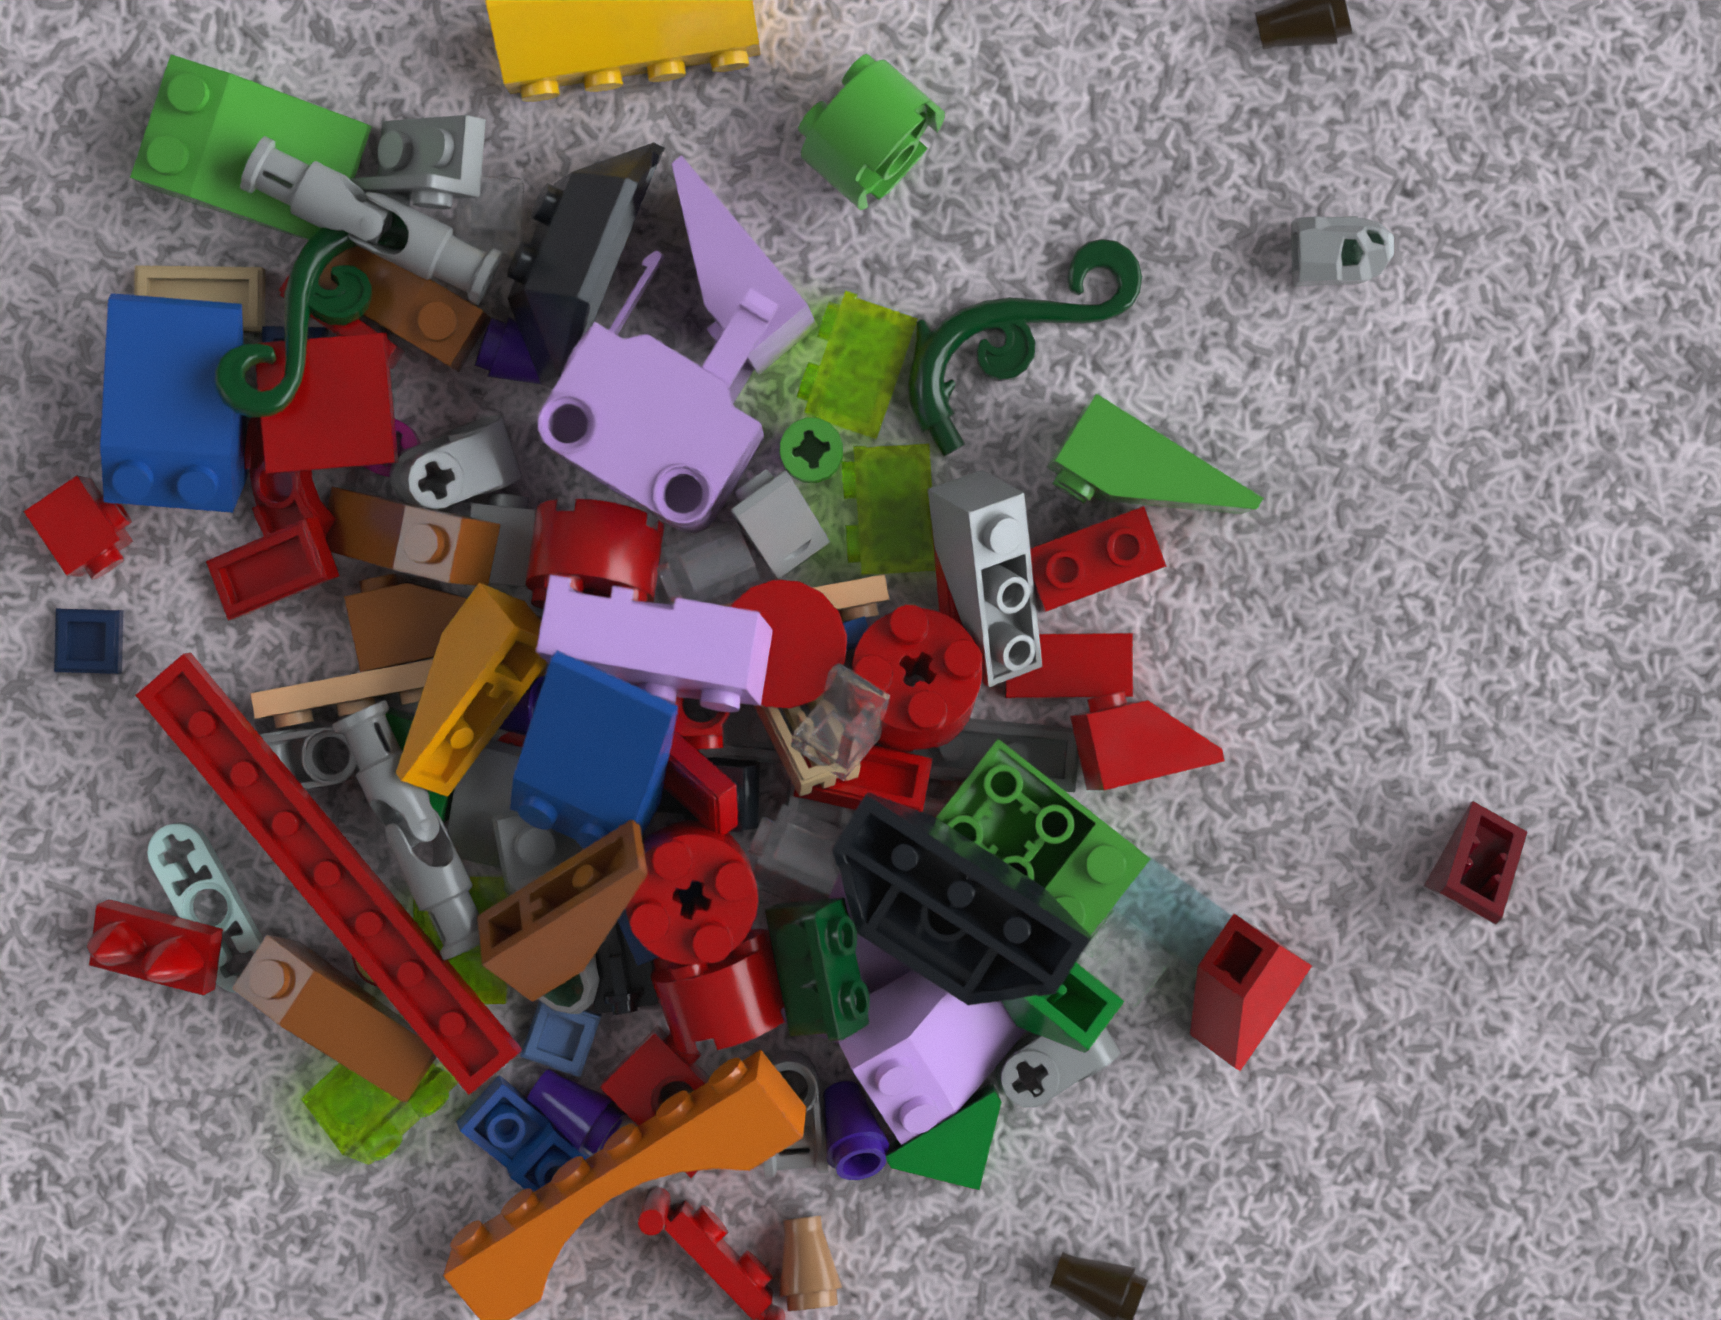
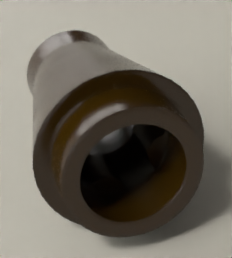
[1255,0,1352,50]
[1049,1252,1148,1320]

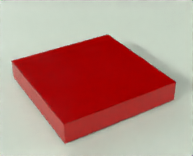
[256,333,399,474]

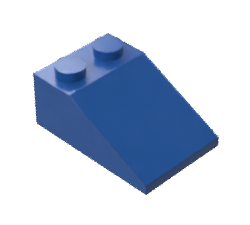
[100,293,248,513]
[510,650,678,849]

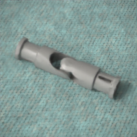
[240,136,503,304]
[332,700,480,961]

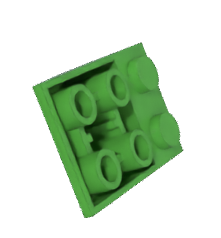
[936,739,1151,935]

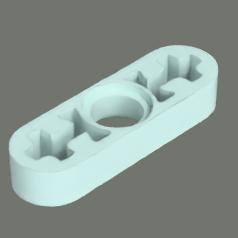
[147,822,264,993]

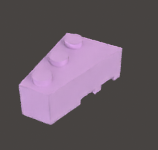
[536,575,773,712]

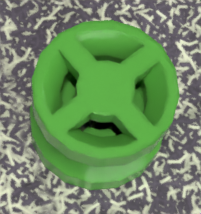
[780,418,843,483]

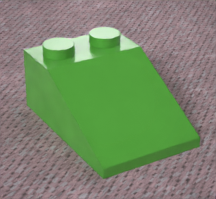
[130,54,372,241]
[1047,394,1264,514]

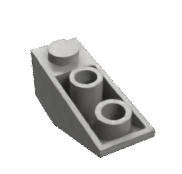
[731,469,830,580]
[928,470,1043,687]

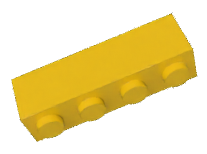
[485,0,761,102]

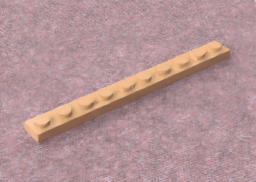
[250,574,889,729]

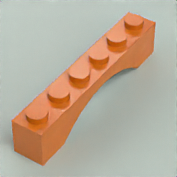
[443,1049,806,1320]

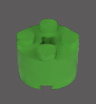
[798,54,945,210]

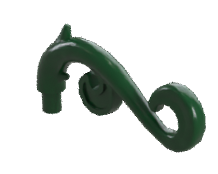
[215,212,409,418]
[908,239,1142,457]

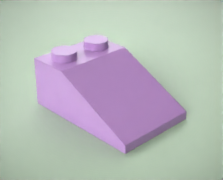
[671,155,817,375]
[838,970,1026,1145]

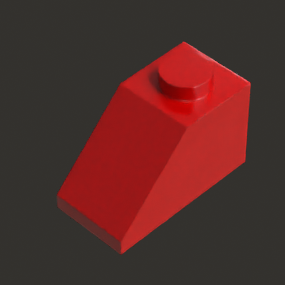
[1070,691,1225,790]

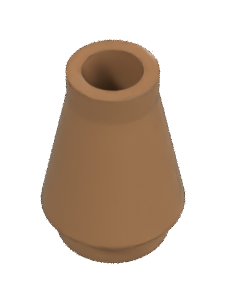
[779,1215,843,1311]

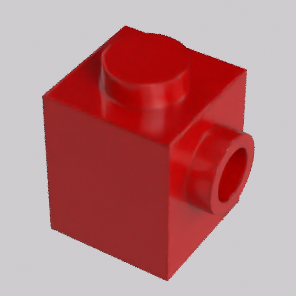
[23,475,134,580]

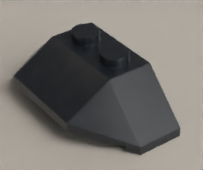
[507,142,665,389]
[832,792,1092,1005]

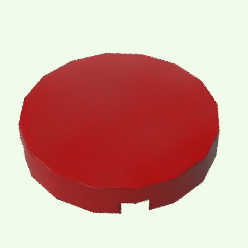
[730,579,847,709]

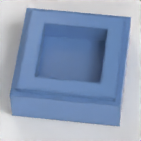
[520,1001,602,1077]

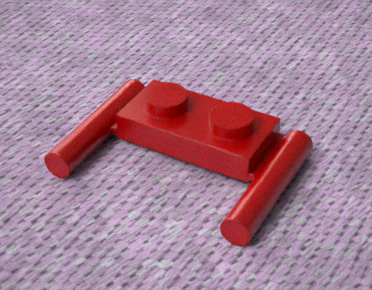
[638,1187,785,1320]

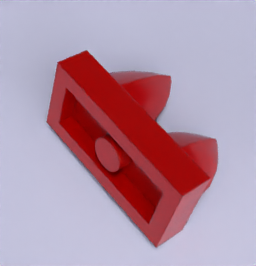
[87,899,223,996]

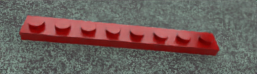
[135,652,523,1095]

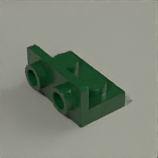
[765,897,870,1041]

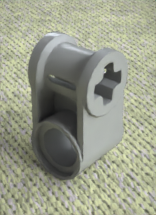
[389,415,522,509]
[259,726,360,791]
[996,1028,1121,1107]
[763,1050,829,1178]

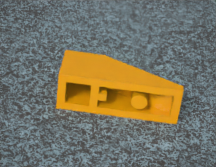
[396,582,548,797]

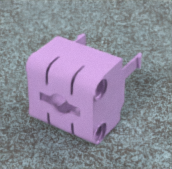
[538,250,779,533]

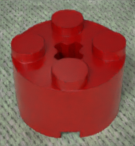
[525,499,665,609]
[849,605,982,752]
[626,820,758,965]
[650,928,784,1054]

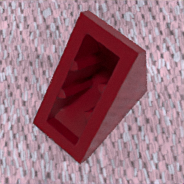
[1424,801,1528,925]

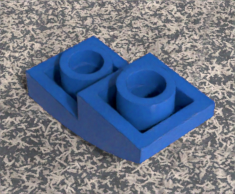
[456,1075,590,1192]

